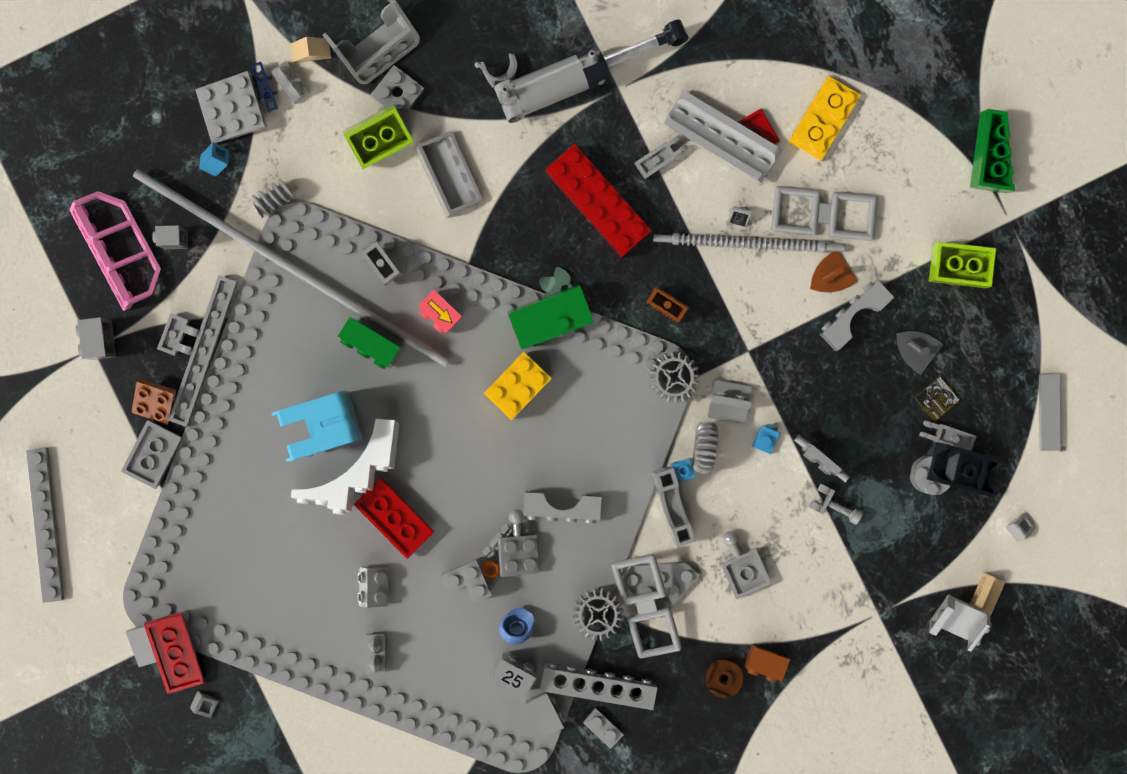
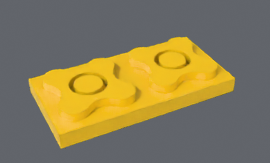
[788,75,861,161]

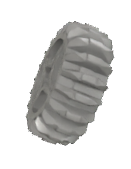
[648,351,700,403]
[692,422,718,474]
[572,588,624,641]

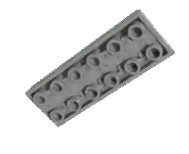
[663,90,782,183]

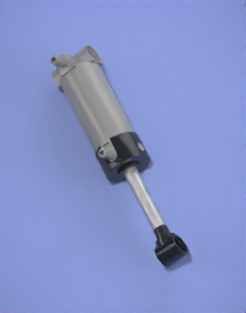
[494,19,689,123]

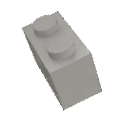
[153,225,188,249]
[361,241,402,286]
[526,692,566,739]

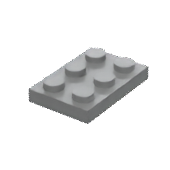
[121,420,183,489]

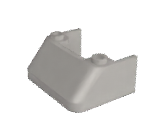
[323,0,420,84]

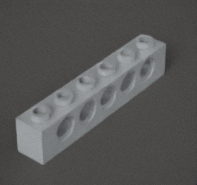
[538,662,658,710]

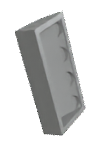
[415,131,483,218]

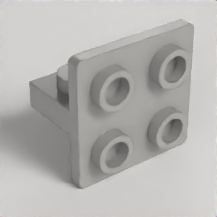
[708,380,752,424]

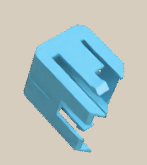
[271,391,363,462]

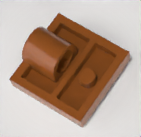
[131,378,177,425]

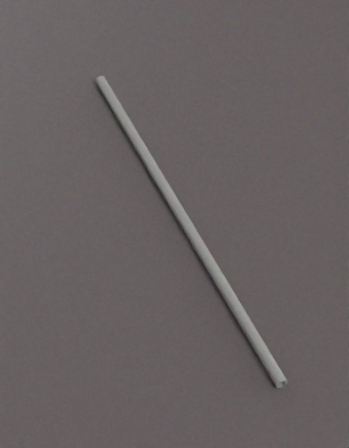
[133,169,450,367]

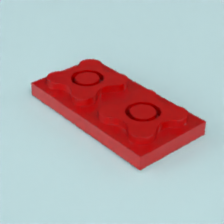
[353,477,435,559]
[144,612,205,694]

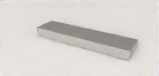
[1039,374,1061,451]

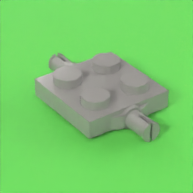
[794,434,850,482]

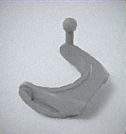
[475,53,517,88]

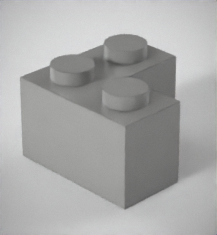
[441,558,493,603]

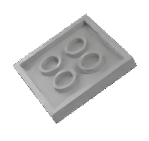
[195,71,267,144]

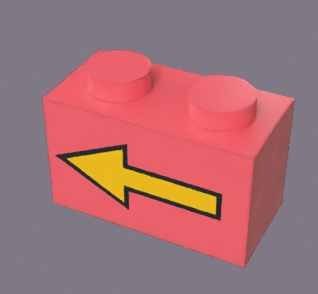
[418,290,463,334]

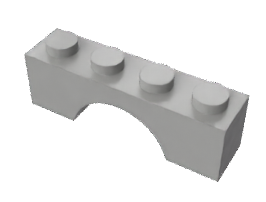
[820,281,894,351]
[652,466,696,548]
[523,491,602,523]

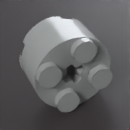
[910,456,950,495]

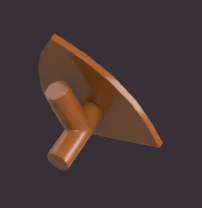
[810,251,857,293]

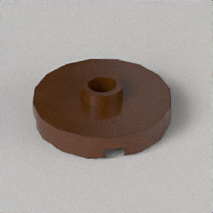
[705,659,744,698]

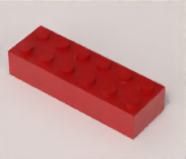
[546,144,651,258]

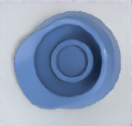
[499,608,535,644]

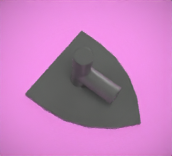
[896,331,943,375]

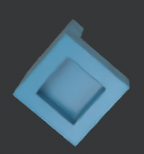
[199,142,230,176]

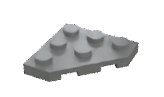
[622,562,700,618]

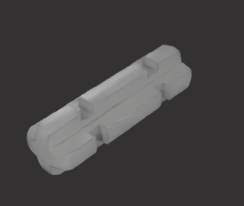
[483,524,513,558]

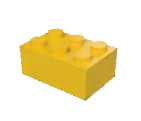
[483,352,552,420]

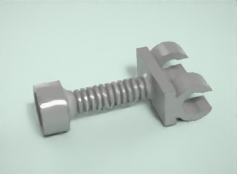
[809,484,863,525]

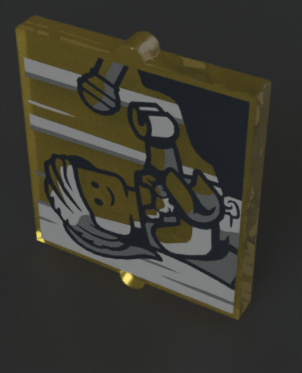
[914,376,960,422]

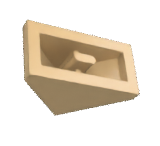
[291,37,331,63]

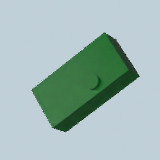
[507,284,594,350]

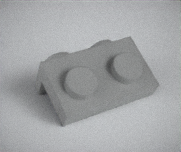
[357,567,389,608]

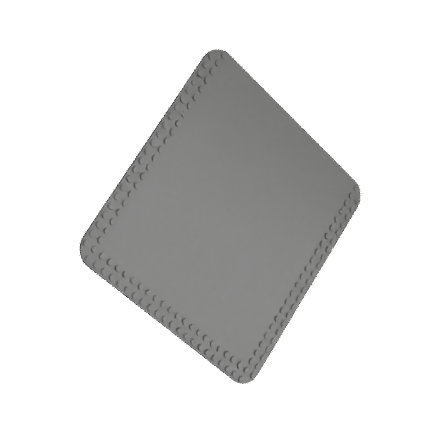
[123,202,694,773]

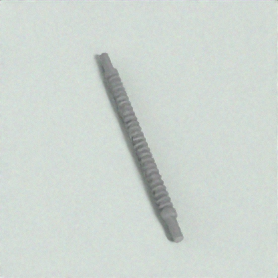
[653,233,845,253]

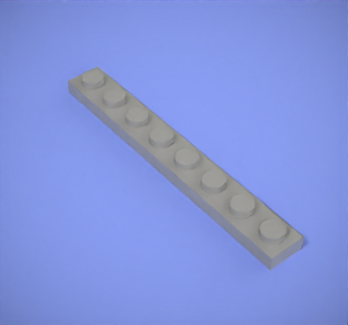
[168,275,238,427]
[26,448,64,603]

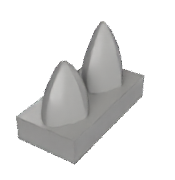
[271,61,310,104]
[366,634,386,674]

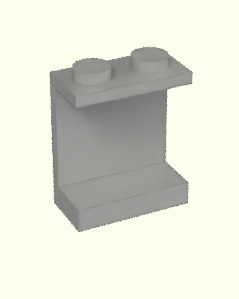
[929,595,992,652]

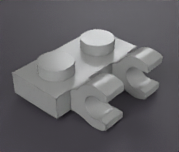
[157,313,199,356]

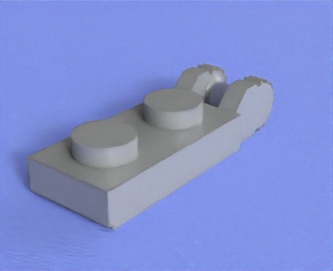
[634,135,688,179]
[919,420,977,451]

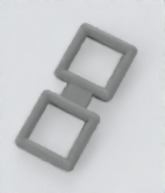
[771,186,878,241]
[611,554,682,659]

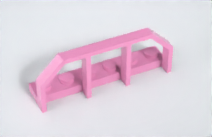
[70,191,161,311]

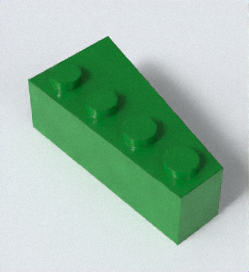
[970,109,1015,194]

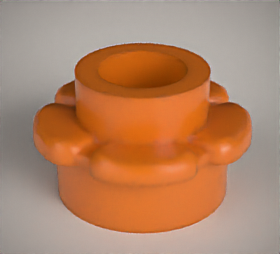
[481,560,500,579]

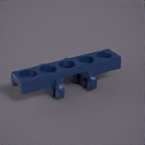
[251,61,278,113]

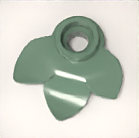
[539,267,573,298]

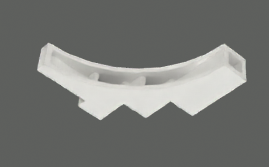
[291,419,399,515]

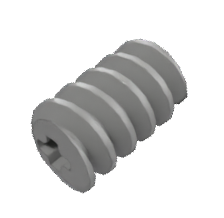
[252,179,295,218]

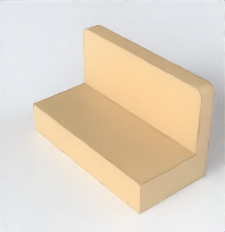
[970,573,1005,616]

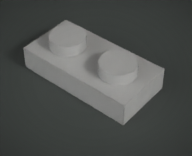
[583,707,624,749]

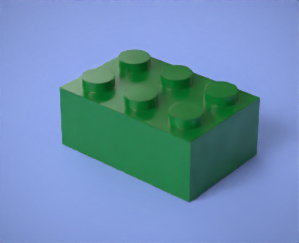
[337,317,403,369]

